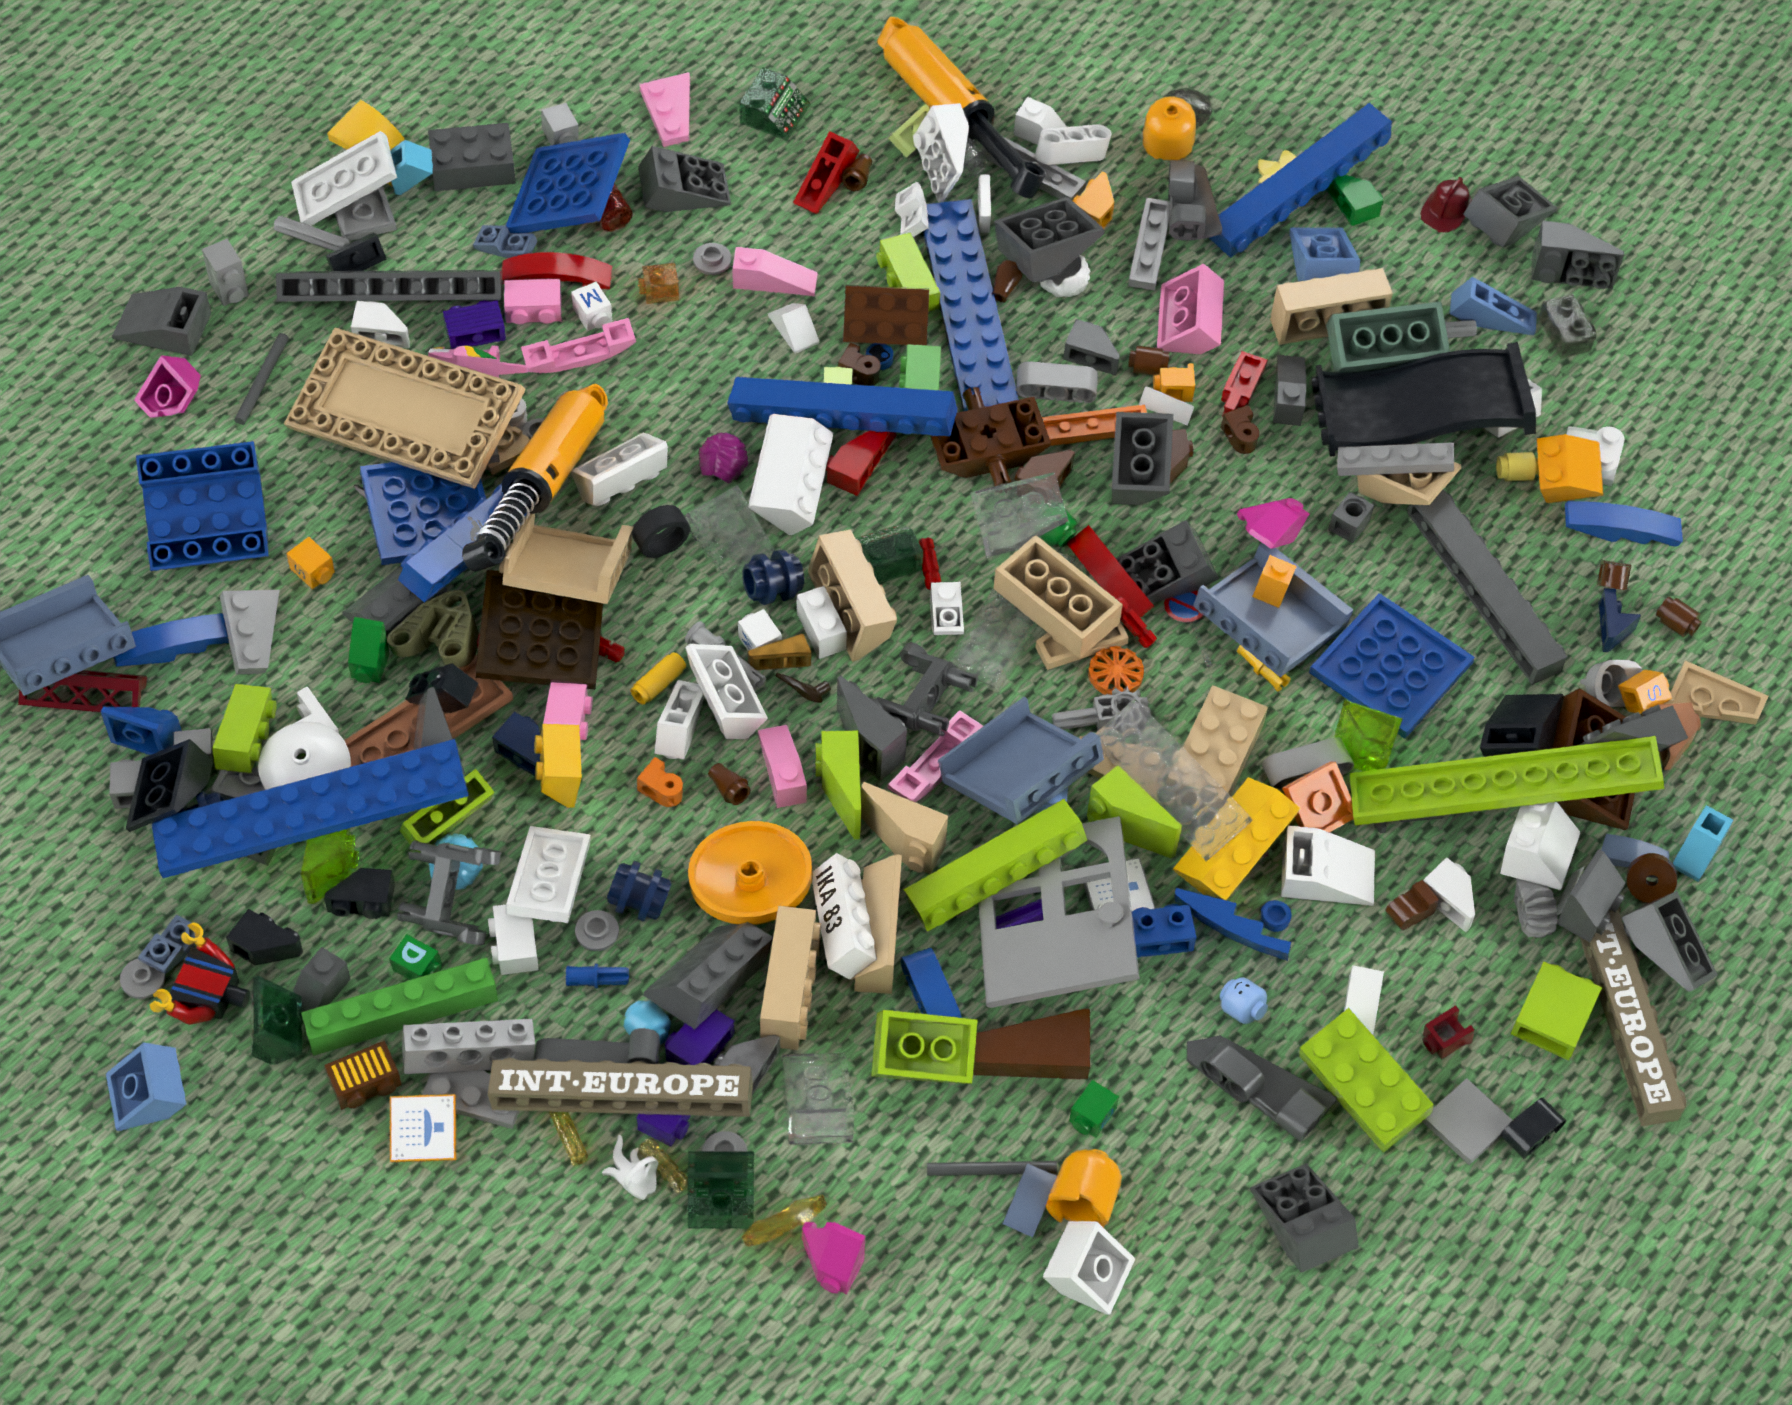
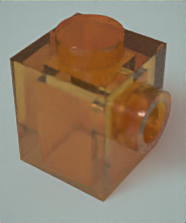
[638,262,679,304]

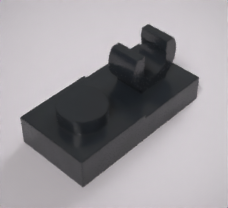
[326,232,387,271]

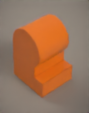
[637,757,683,807]

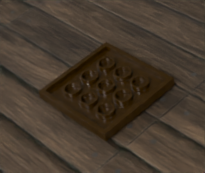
[475,570,603,690]

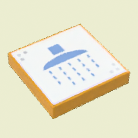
[390,1094,456,1163]

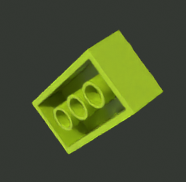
[1299,1008,1434,1153]

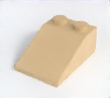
[1357,462,1461,505]
[861,782,948,874]

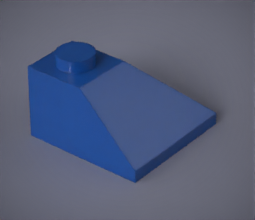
[100,707,182,755]

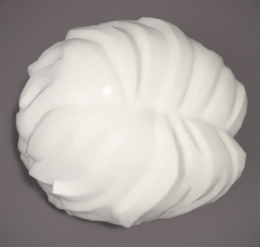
[1040,255,1090,297]

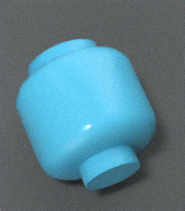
[624,1000,671,1045]

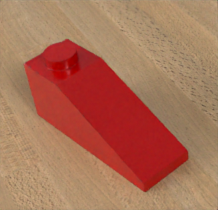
[793,131,860,214]
[825,430,897,496]

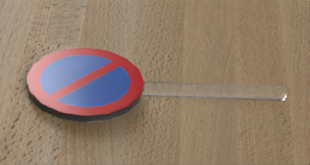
[1164,591,1212,667]

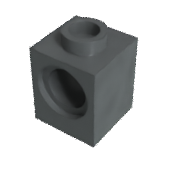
[1328,492,1374,544]

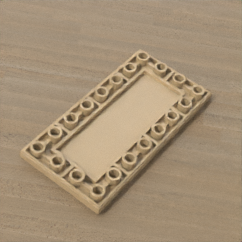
[284,328,526,489]

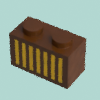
[324,1040,402,1110]

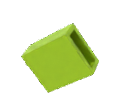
[1511,961,1602,1061]

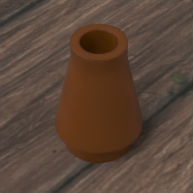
[842,154,872,191]
[992,260,1023,303]
[708,763,751,805]

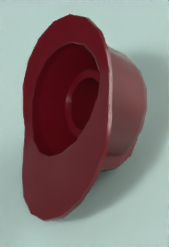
[1420,177,1472,232]

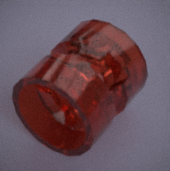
[598,183,633,232]

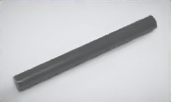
[234,333,289,425]
[927,1161,1057,1176]

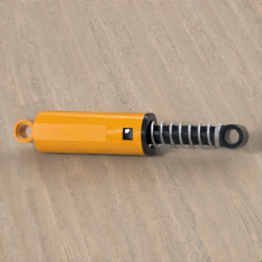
[462,384,608,572]

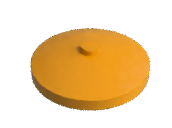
[688,821,813,925]

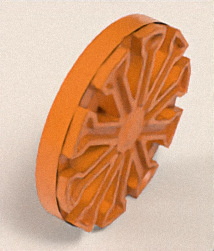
[1088,646,1144,695]

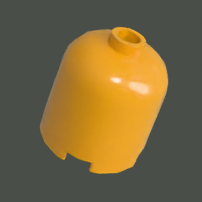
[1143,96,1196,160]
[1045,1149,1122,1228]

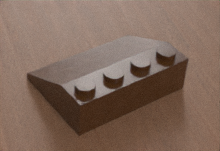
[1553,688,1635,830]

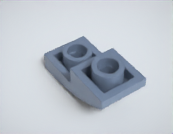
[473,225,538,258]
[1601,834,1670,878]
[138,915,204,974]
[1002,1163,1057,1237]

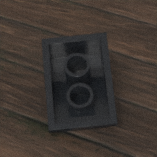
[125,739,213,832]

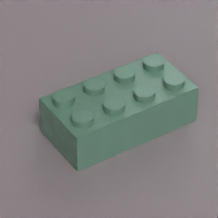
[1326,301,1450,372]

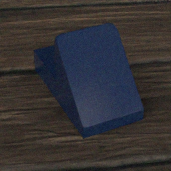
[1598,588,1641,652]

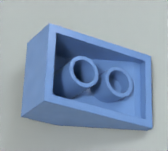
[1289,228,1360,282]

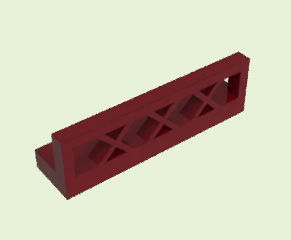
[18,670,147,712]

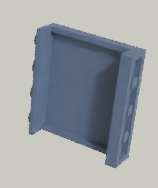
[1193,543,1353,677]
[0,575,136,696]
[938,697,1104,825]

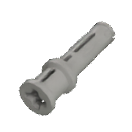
[685,621,766,692]

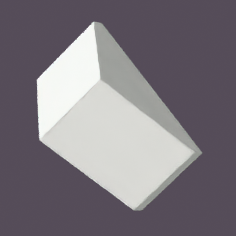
[768,303,819,354]

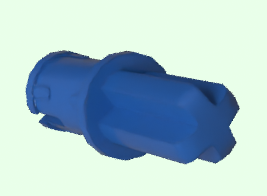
[566,964,629,989]

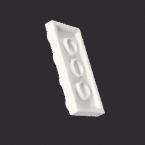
[291,131,397,226]
[506,826,591,923]

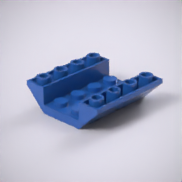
[136,441,269,571]

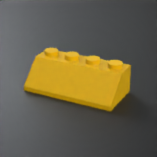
[1172,777,1301,901]

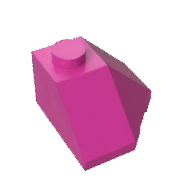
[134,355,201,418]
[1237,498,1310,549]
[802,1222,865,1294]

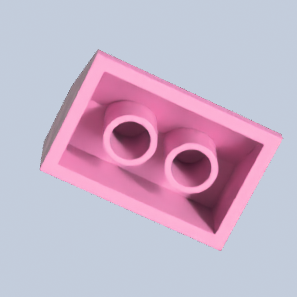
[1157,264,1224,355]

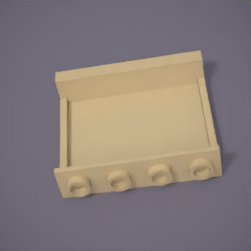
[499,513,633,604]

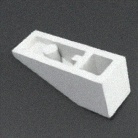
[654,680,704,759]

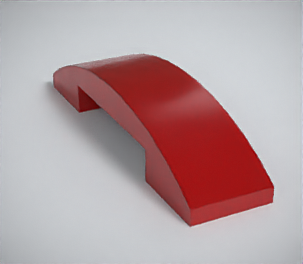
[502,252,612,290]
[1067,525,1154,618]

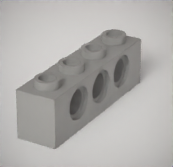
[402,1019,535,1074]

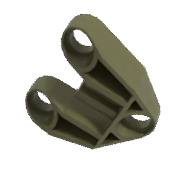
[387,589,479,668]

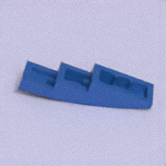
[1565,501,1683,547]
[113,613,229,667]
[1174,888,1291,961]

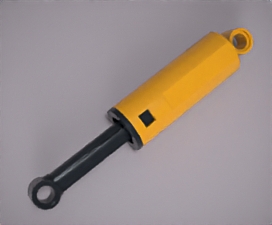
[877,17,1046,199]

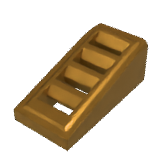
[748,634,811,670]

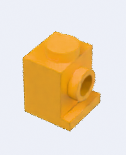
[1153,364,1195,402]

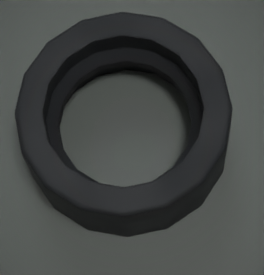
[632,505,690,558]

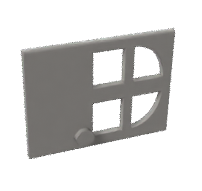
[974,816,1140,1008]

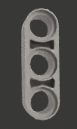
[1016,361,1098,403]
[1262,737,1354,792]

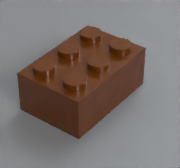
[843,285,929,346]

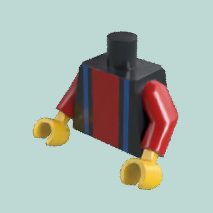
[150,923,250,1025]

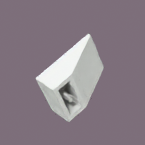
[913,103,969,203]
[1281,826,1375,906]

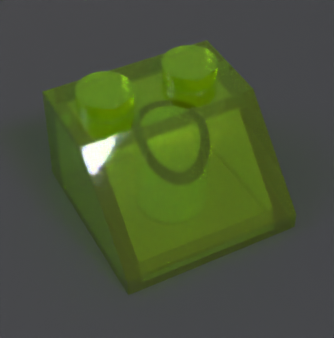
[1335,700,1402,771]
[300,828,359,904]

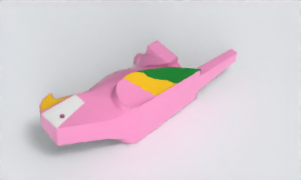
[428,346,529,378]

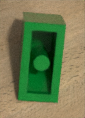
[1326,175,1384,226]
[348,617,390,683]

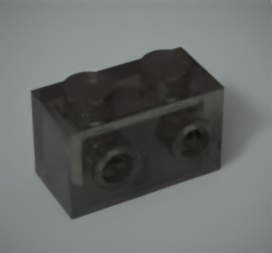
[1538,294,1596,359]

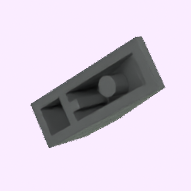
[1273,355,1306,426]

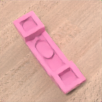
[521,318,636,373]
[887,710,983,802]

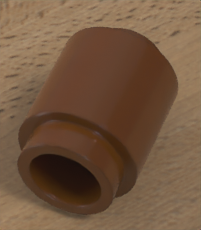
[1128,345,1169,375]
[1656,596,1702,637]

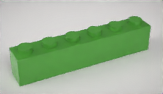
[301,957,498,1056]

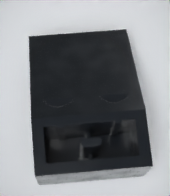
[1480,694,1564,757]

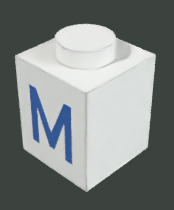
[571,282,612,331]
[738,609,782,651]

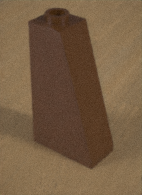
[973,1009,1090,1080]

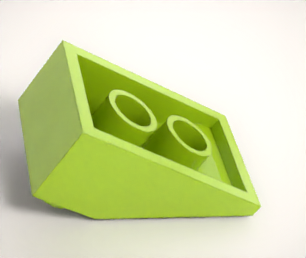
[815,730,861,840]
[1087,765,1182,859]
[871,1010,977,1084]

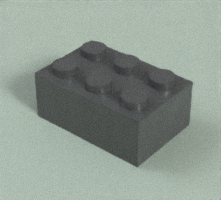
[428,122,516,191]

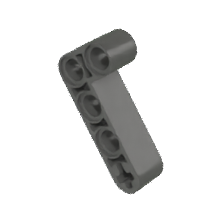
[534,1028,660,1064]

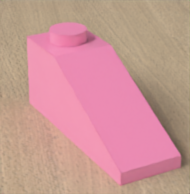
[732,247,818,296]
[758,725,807,808]

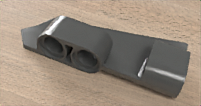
[1168,158,1222,240]
[1187,1035,1337,1142]

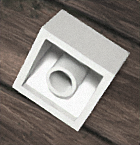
[1043,1221,1136,1315]

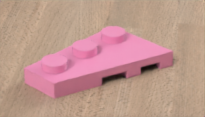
[640,72,690,147]

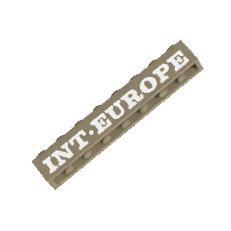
[1580,907,1686,1126]
[488,1058,753,1117]

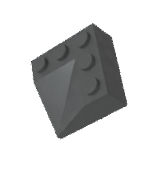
[995,196,1104,283]

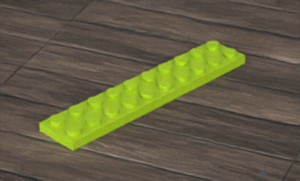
[1349,736,1664,826]

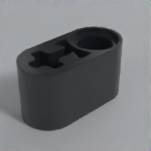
[1500,1097,1566,1159]

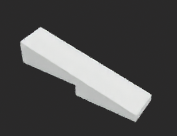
[1344,966,1384,1035]

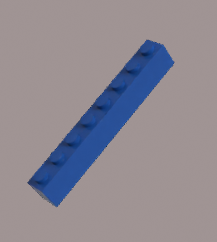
[1210,103,1392,258]
[728,377,958,436]

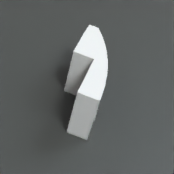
[895,182,928,237]

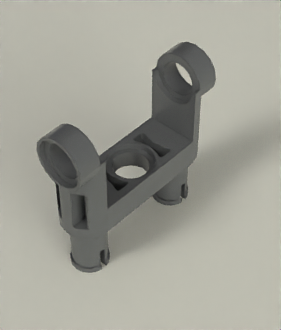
[870,642,978,736]
[397,840,502,945]

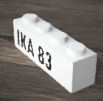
[812,853,877,979]

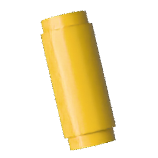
[630,652,686,705]

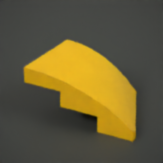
[327,100,405,187]

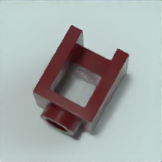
[1422,1005,1475,1059]

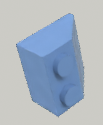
[106,1042,186,1131]

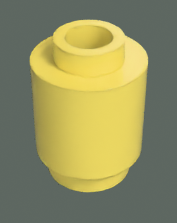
[1496,452,1539,481]

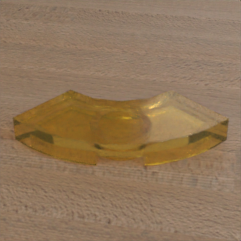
[741,1195,827,1247]

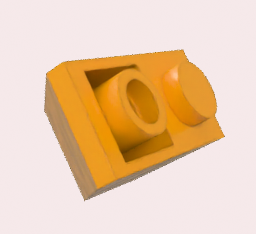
[1073,171,1114,228]

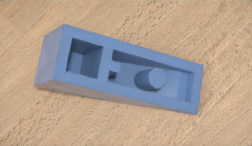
[1450,277,1537,335]

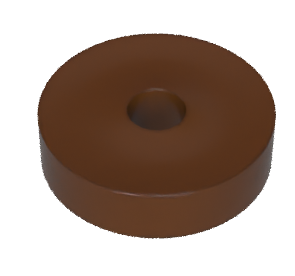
[1626,853,1677,903]

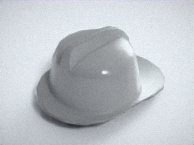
[1580,660,1643,707]

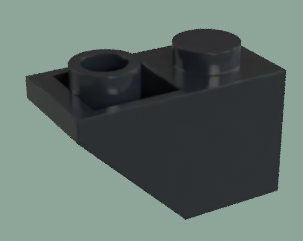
[405,663,478,713]
[324,868,395,919]
[226,909,303,966]

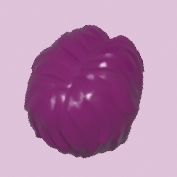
[698,432,749,483]

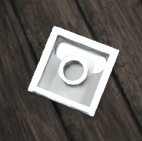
[1567,426,1624,486]

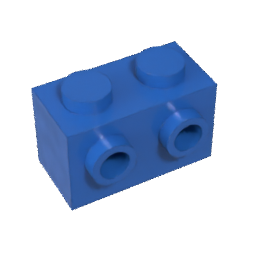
[1132,904,1197,958]

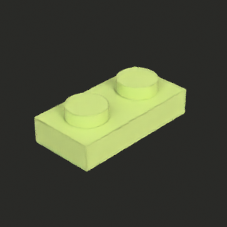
[889,104,930,158]

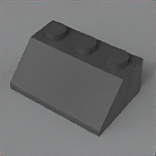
[1112,412,1174,505]
[342,565,447,637]

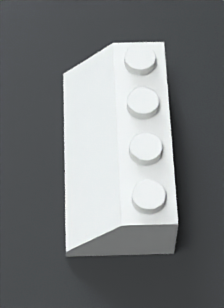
[748,414,834,535]

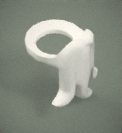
[602,1135,658,1200]

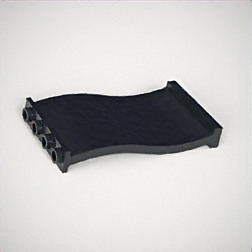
[1311,342,1536,457]

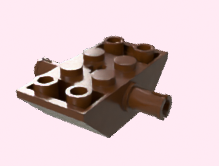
[930,387,1051,491]

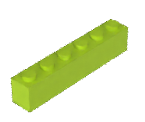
[903,799,1088,932]

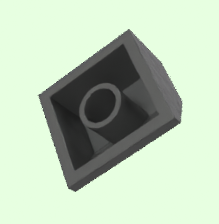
[1557,849,1625,942]

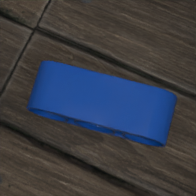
[900,948,962,1018]

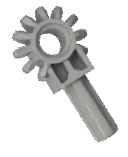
[1052,686,1151,738]
[1513,878,1558,938]

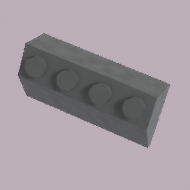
[643,922,773,1029]

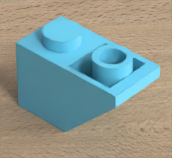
[390,140,433,195]
[1673,805,1733,882]

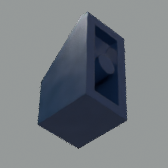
[492,711,540,776]

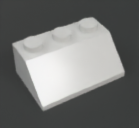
[571,432,668,506]
[685,644,768,739]
[1500,802,1580,890]

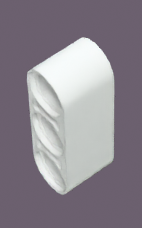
[1035,125,1112,165]

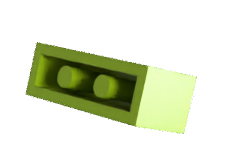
[876,232,940,312]
[212,684,277,773]
[399,769,495,852]

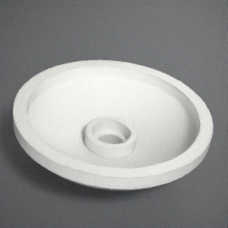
[258,722,351,790]

